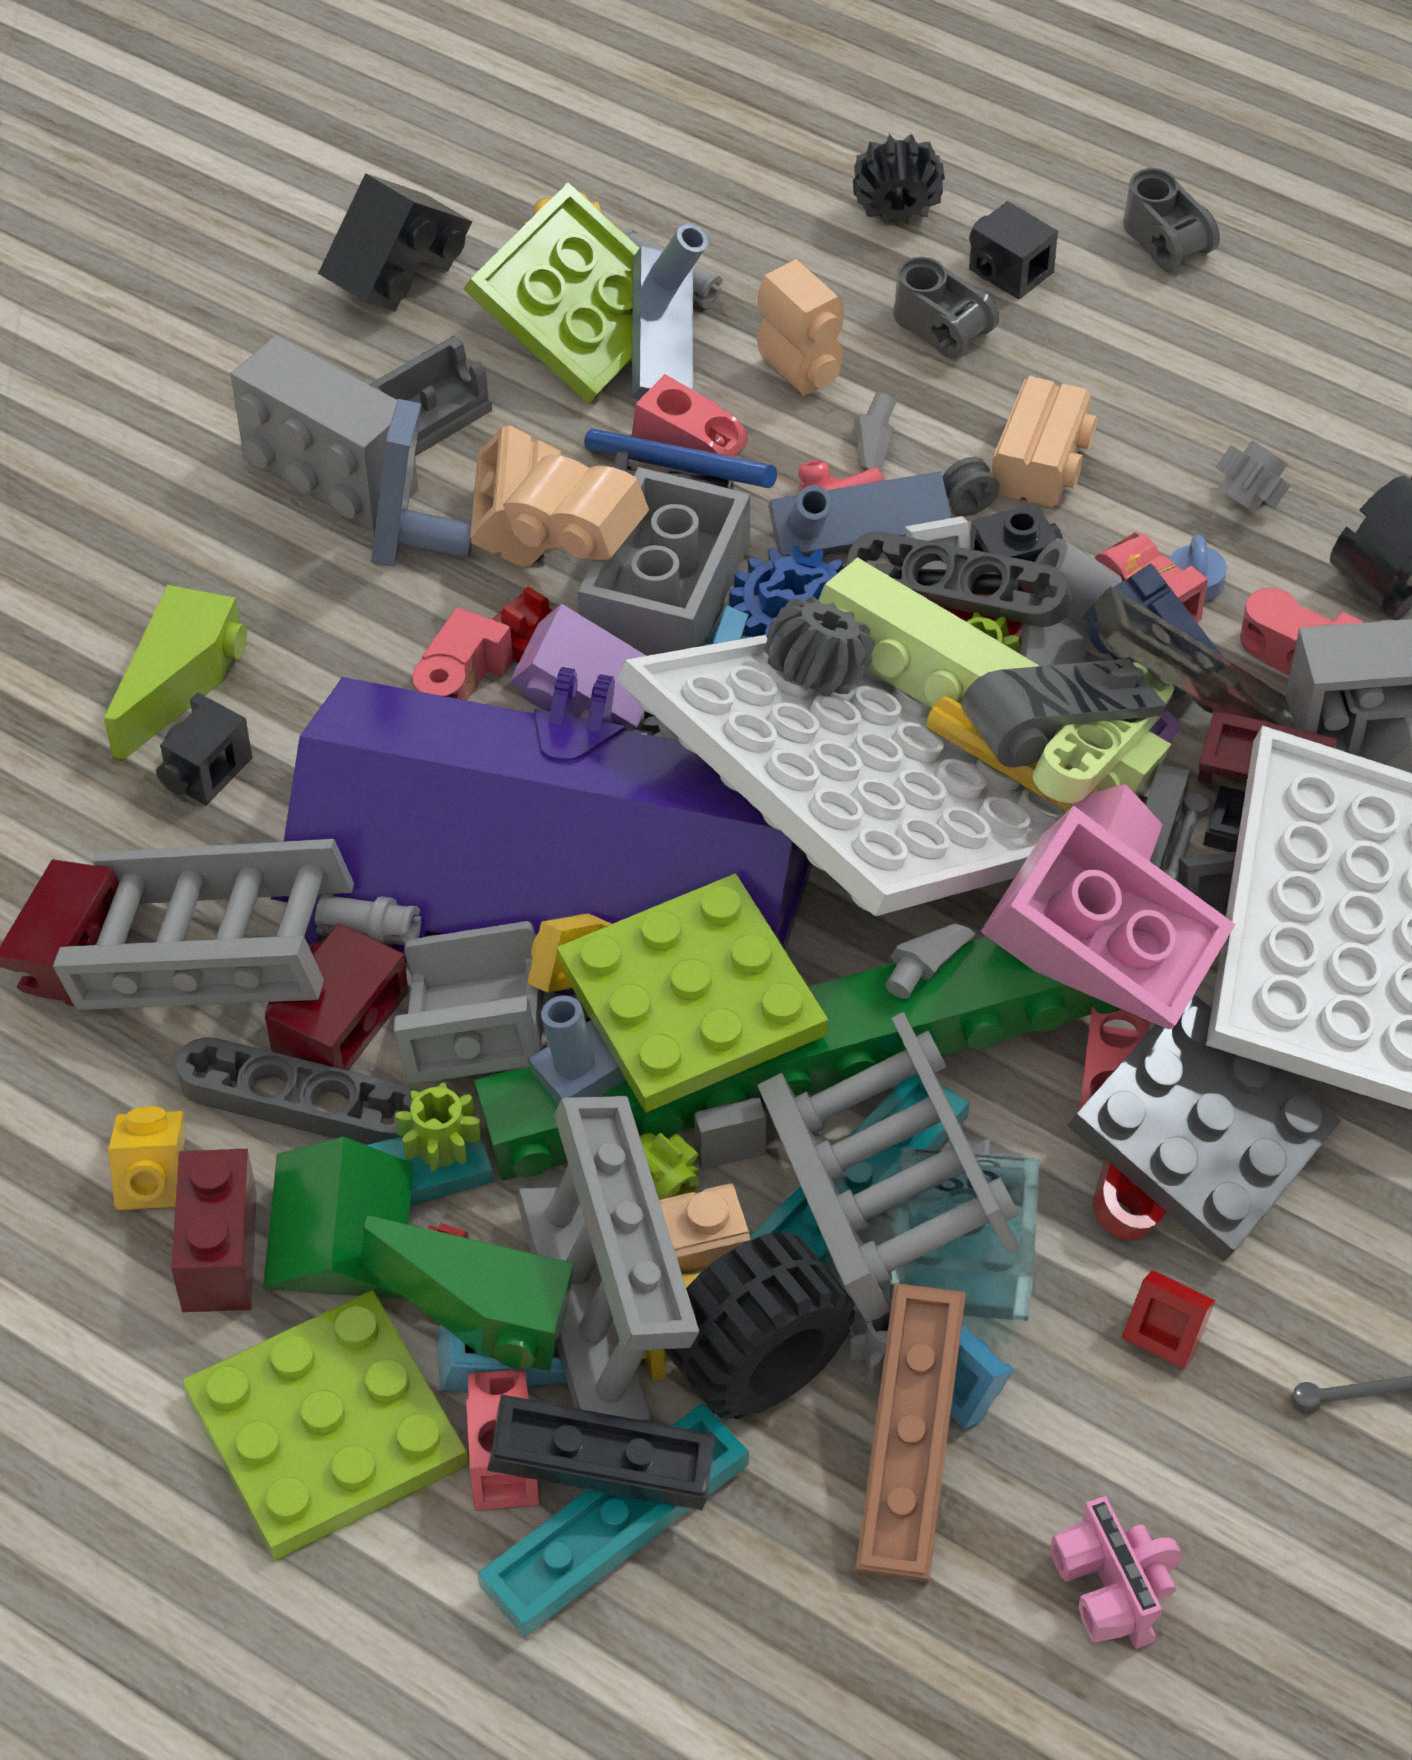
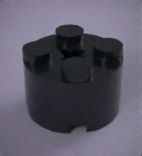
[1330,475,1412,620]

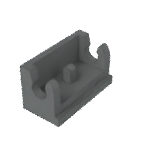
[369,335,492,456]

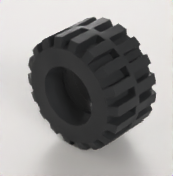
[664,1231,856,1420]

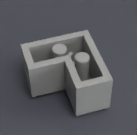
[1283,619,1412,756]

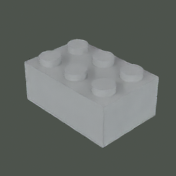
[230,334,419,530]
[577,467,750,656]

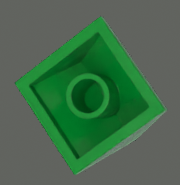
[263,1136,413,1299]

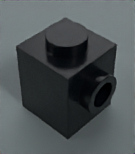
[969,201,1058,300]
[970,503,1063,592]

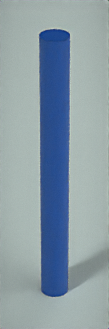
[584,429,777,488]

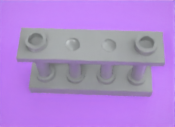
[53,839,354,1010]
[758,1012,1019,1323]
[516,1096,699,1422]

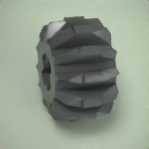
[763,597,875,696]

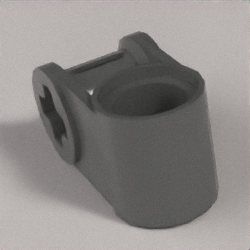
[1123,168,1220,271]
[893,256,999,358]

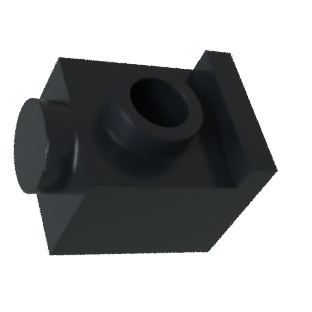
[156,692,253,806]

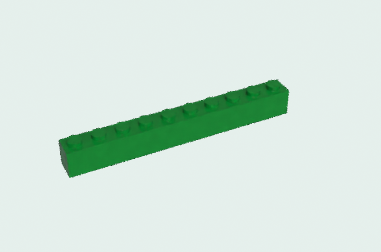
[474,937,1121,1181]

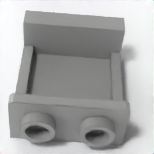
[394,921,544,1085]

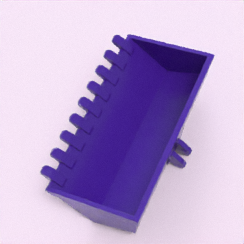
[271,667,813,996]

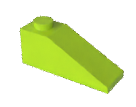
[104,584,247,760]

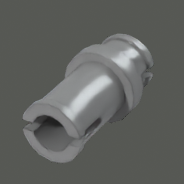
[315,894,421,947]

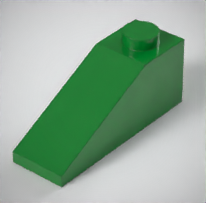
[362,1215,574,1371]

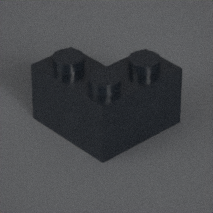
[318,173,473,311]

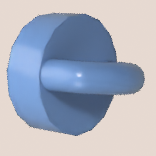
[1169,534,1227,601]

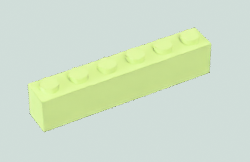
[819,557,1172,800]

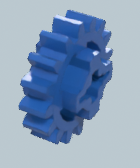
[729,545,843,637]

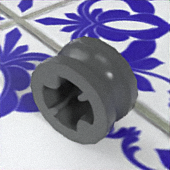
[942,457,999,515]

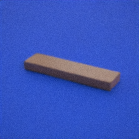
[856,1283,966,1583]

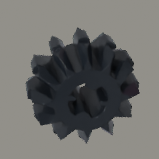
[853,133,945,225]

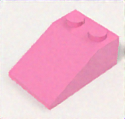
[981,806,1236,1030]

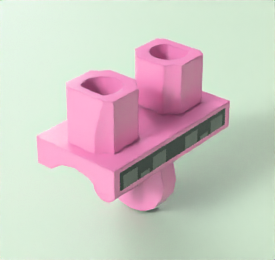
[1050,1496,1183,1649]

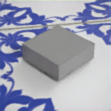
[694,1098,766,1170]

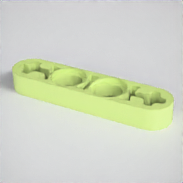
[1032,662,1174,804]

